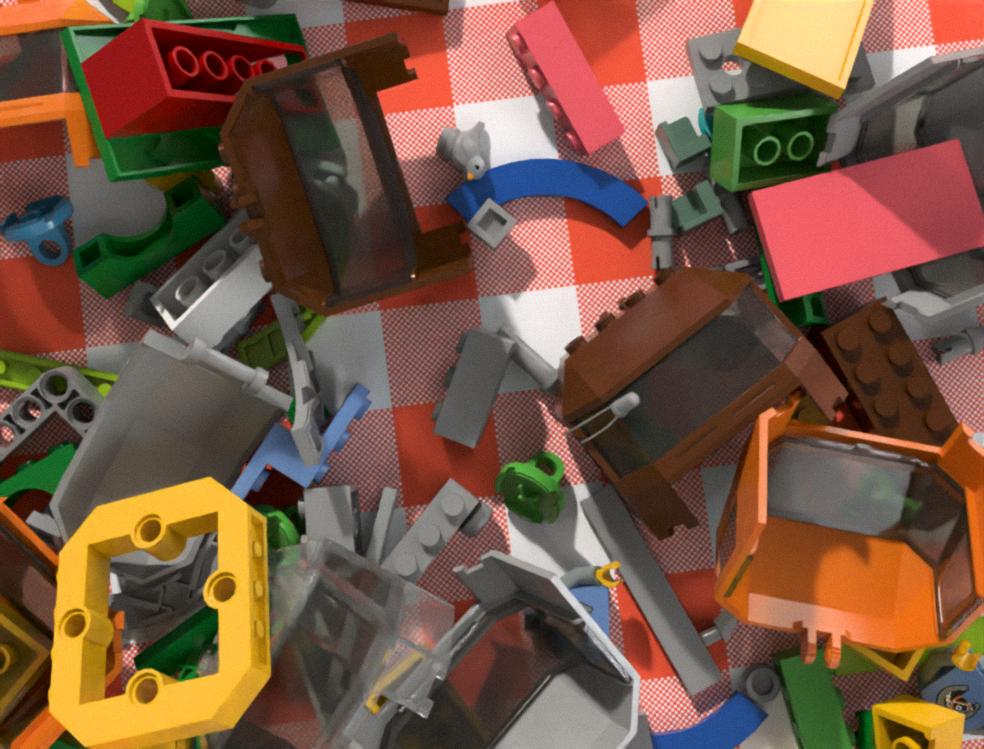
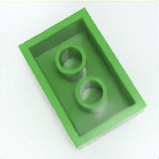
[709,92,838,192]

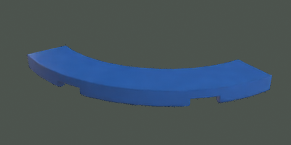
[445,159,649,229]
[650,690,769,749]

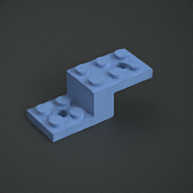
[230,383,372,505]

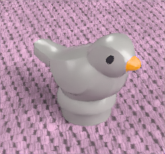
[436,121,486,181]

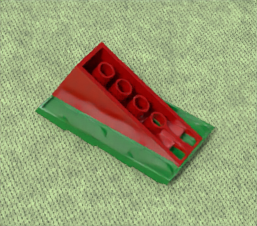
[60,13,341,182]

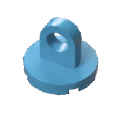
[0,195,75,266]

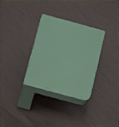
[655,117,712,170]
[672,180,724,238]

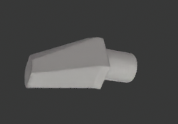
[699,609,739,647]

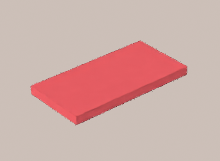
[747,138,984,303]

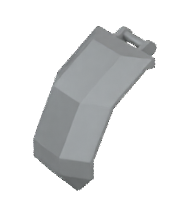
[49,328,293,584]

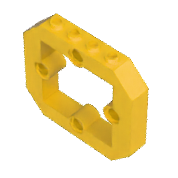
[48,477,271,749]

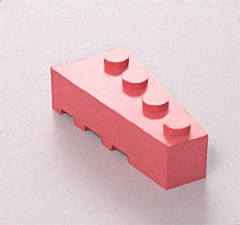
[505,1,626,156]

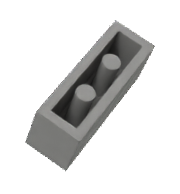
[431,326,517,448]
[380,477,480,591]

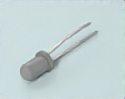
[564,392,640,444]

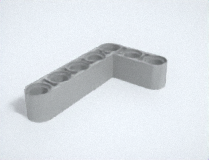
[0,365,105,467]

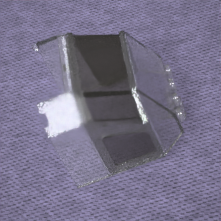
[195,537,455,749]

